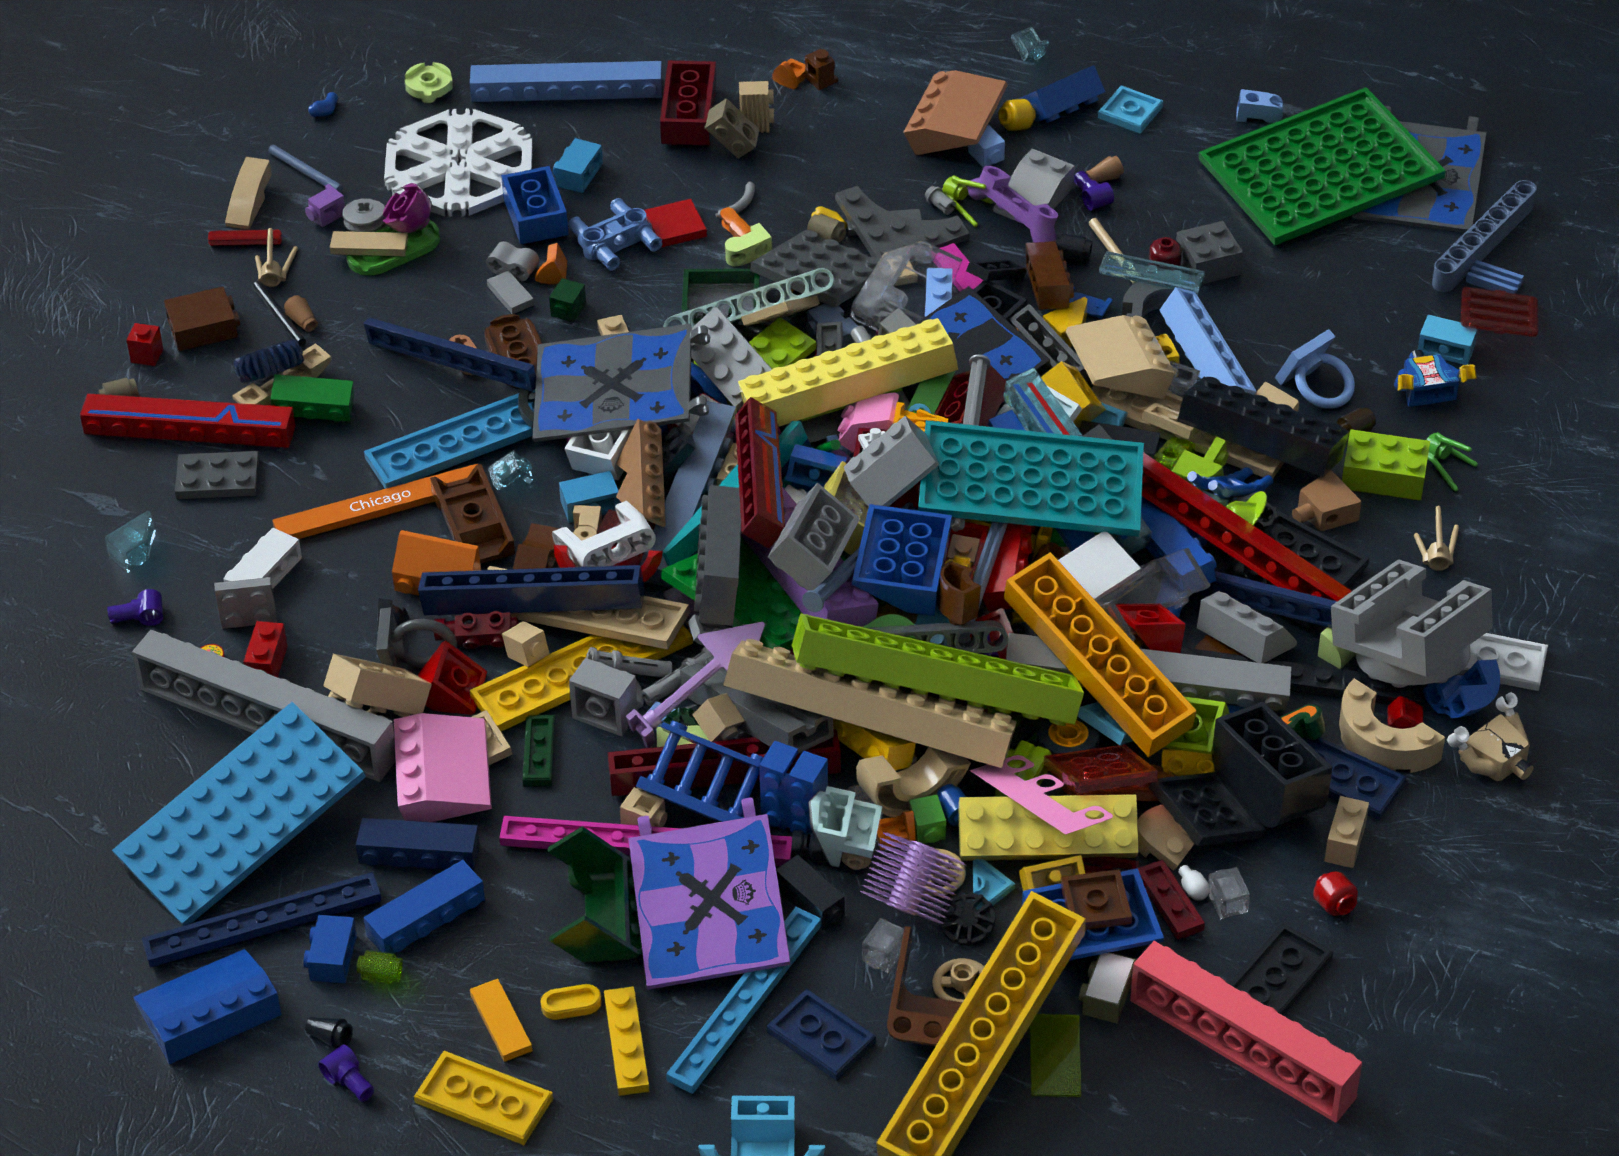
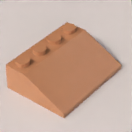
[903,70,1008,155]

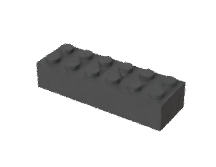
[694,485,741,626]

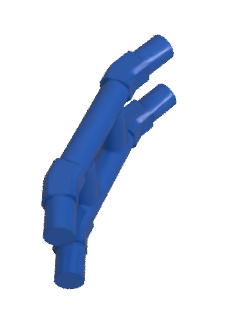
[1187,467,1274,499]

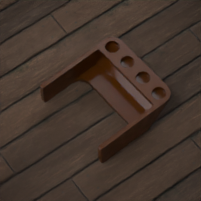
[887,926,963,1047]

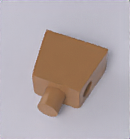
[1292,470,1362,531]

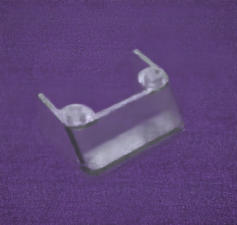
[850,241,963,331]
[1097,548,1211,641]

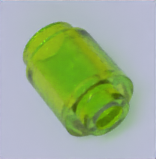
[357,950,403,984]

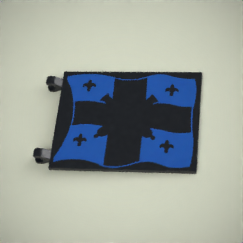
[902,286,1050,402]

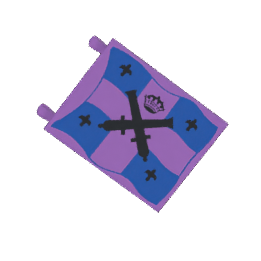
[629,798,791,990]

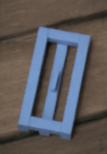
[1466,260,1524,298]

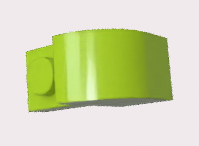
[1172,437,1229,491]

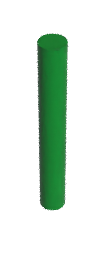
[813,439,841,452]

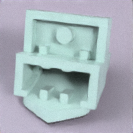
[808,786,882,867]

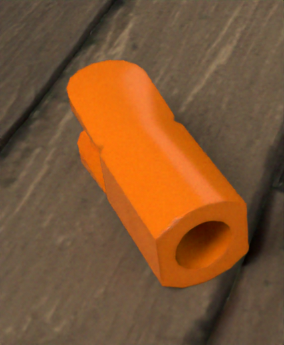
[720,207,751,237]

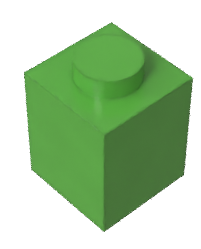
[909,795,946,844]

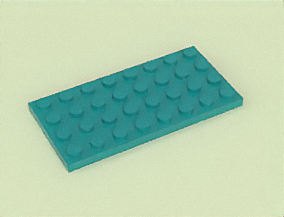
[918,420,1144,537]

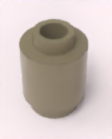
[807,214,846,243]
[98,377,139,397]

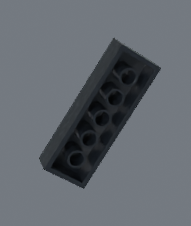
[1177,376,1349,477]

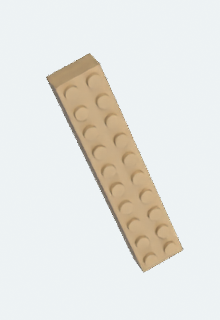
[723,639,1017,768]

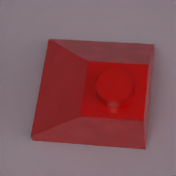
[1110,603,1186,653]
[418,640,488,715]

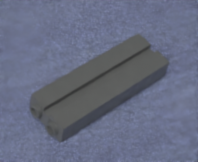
[680,656,834,754]

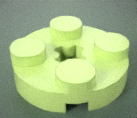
[405,62,453,103]

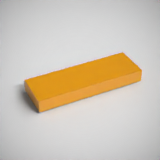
[470,979,532,1062]

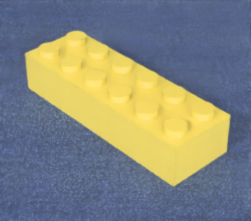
[958,794,1138,861]

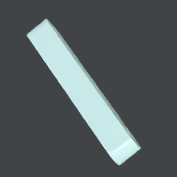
[664,268,835,327]

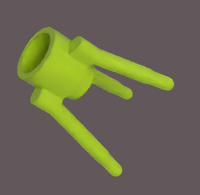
[942,175,994,227]

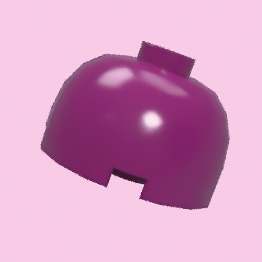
[382,183,431,233]

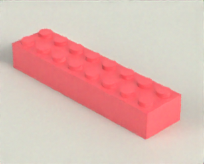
[1130,941,1362,1123]

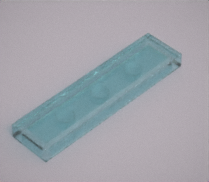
[1099,251,1205,294]

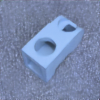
[1236,89,1283,123]

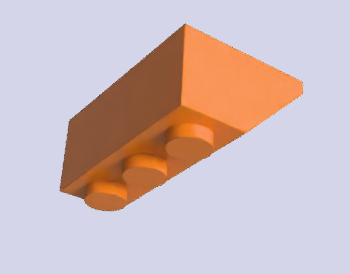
[392,530,481,596]

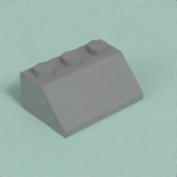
[844,416,939,507]
[1197,591,1297,663]

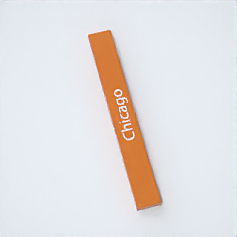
[273,464,478,539]

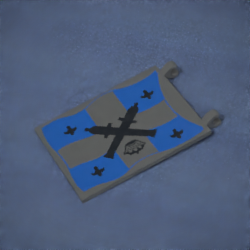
[1352,105,1486,233]
[532,323,710,442]

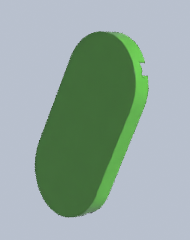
[346,220,440,275]

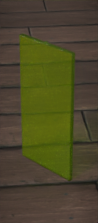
[1031,1014,1081,1097]

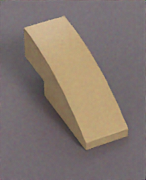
[225,157,272,230]

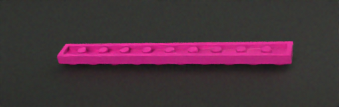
[499,816,792,866]

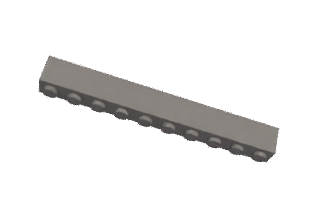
[1005,633,1291,711]

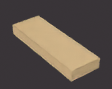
[330,231,408,256]

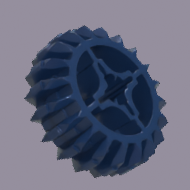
[233,339,304,383]

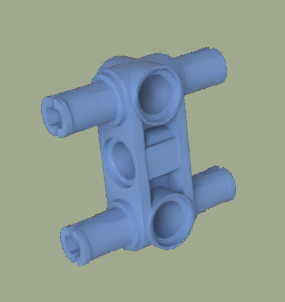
[568,198,662,271]

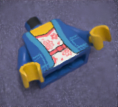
[1394,350,1477,407]

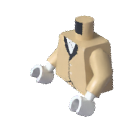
[1447,692,1533,781]

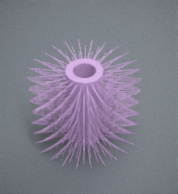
[860,832,966,924]

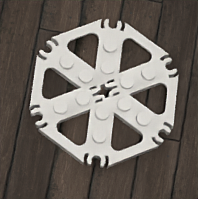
[384,109,533,217]

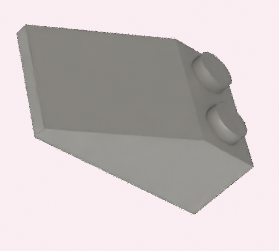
[993,149,1075,224]

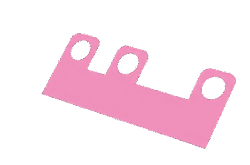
[970,755,1113,835]

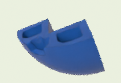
[1422,659,1500,718]

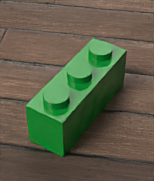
[270,374,354,421]

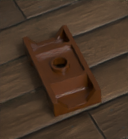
[430,464,515,564]

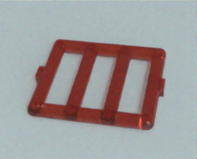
[1461,287,1539,337]

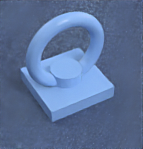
[1275,329,1355,409]

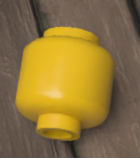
[998,99,1036,131]

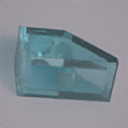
[104,511,155,573]

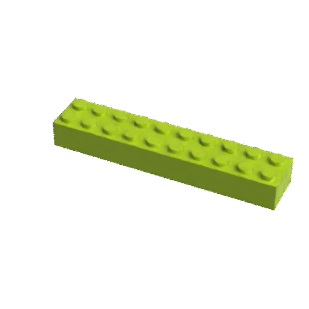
[792,613,1084,726]

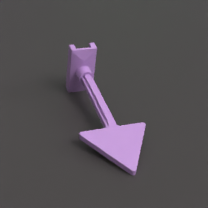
[626,622,765,748]

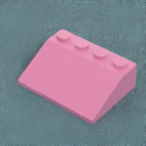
[394,713,492,822]

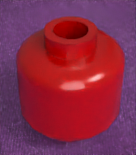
[1313,871,1358,916]

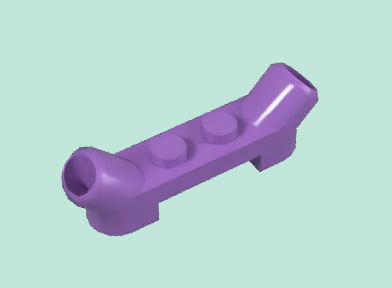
[968,166,1058,243]

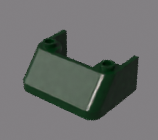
[548,826,643,963]

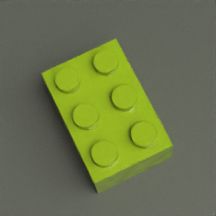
[1342,429,1430,501]

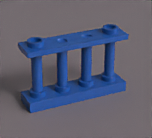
[636,720,764,822]

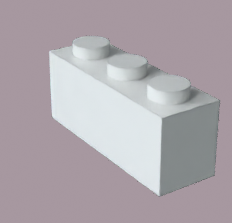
[223,528,302,589]

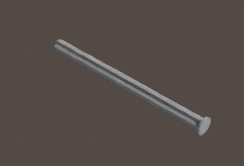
[951,355,991,532]

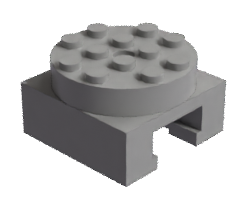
[1331,559,1492,687]

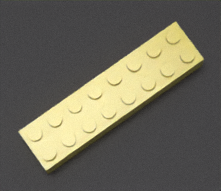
[738,318,959,427]

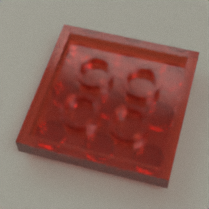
[1044,744,1158,795]

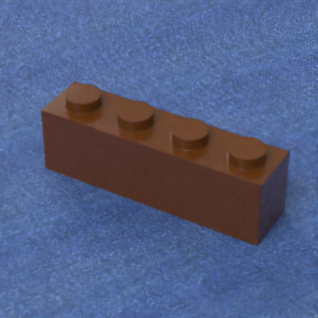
[1026,241,1074,310]

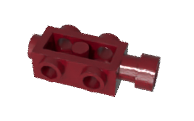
[434,611,519,649]

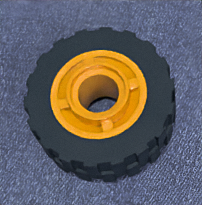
[1036,716,1100,771]

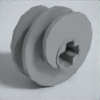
[343,199,388,232]

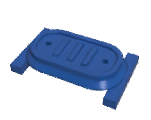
[1070,287,1113,319]

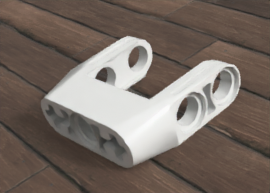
[552,501,656,567]

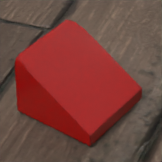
[1388,696,1423,729]

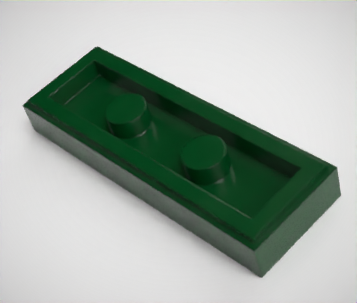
[522,715,555,787]

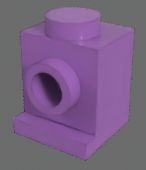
[305,184,345,227]

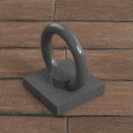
[376,607,457,668]

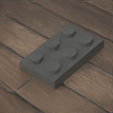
[175,451,259,499]

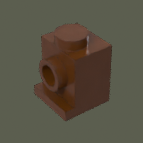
[805,49,838,90]

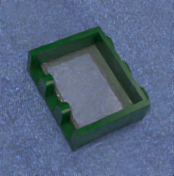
[682,269,760,329]

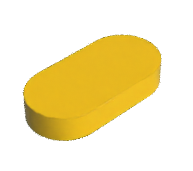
[541,984,601,1020]

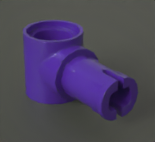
[1074,171,1114,211]
[107,589,163,626]
[318,1044,374,1102]

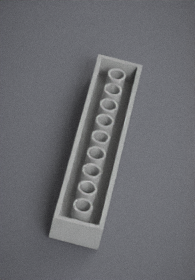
[132,630,396,782]

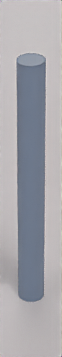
[268,145,343,193]

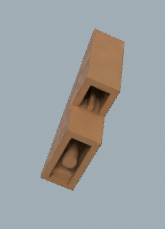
[616,419,666,528]

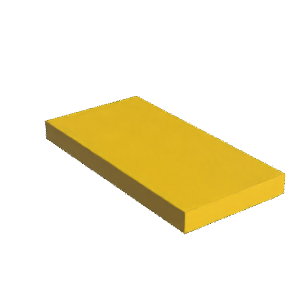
[414,1051,553,1145]

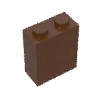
[164,286,241,351]

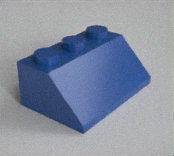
[1018,65,1105,123]

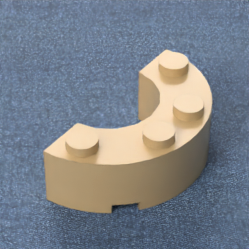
[1339,678,1445,773]
[856,747,971,817]

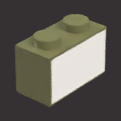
[1079,952,1136,1024]

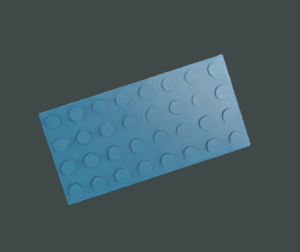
[112,702,366,926]

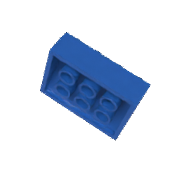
[852,504,952,616]
[1022,868,1164,960]
[133,949,282,1064]

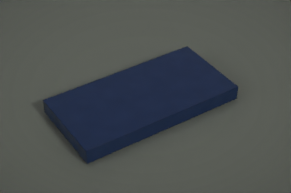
[1302,736,1407,820]

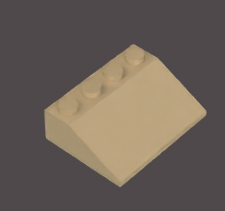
[1065,315,1175,399]

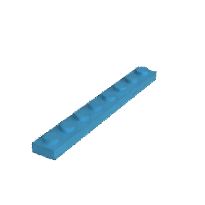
[666,907,821,1094]

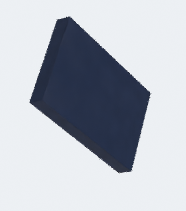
[767,989,876,1081]

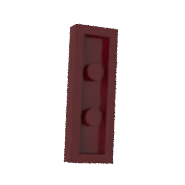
[1138,860,1205,940]

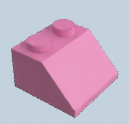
[837,393,899,453]

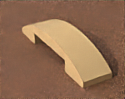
[232,343,332,406]

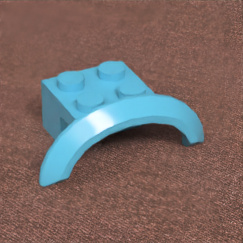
[699,1096,825,1156]

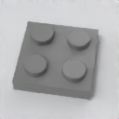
[214,577,277,629]

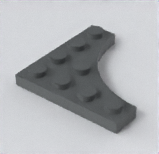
[835,185,970,264]

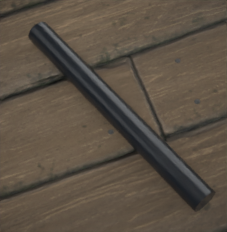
[252,281,306,347]

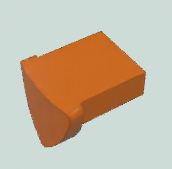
[772,58,805,89]
[535,243,567,284]
[876,810,915,850]

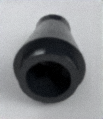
[305,1016,353,1049]

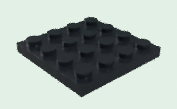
[1217,510,1369,629]

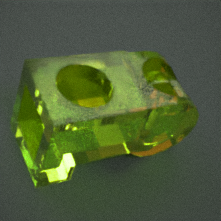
[1154,435,1195,471]

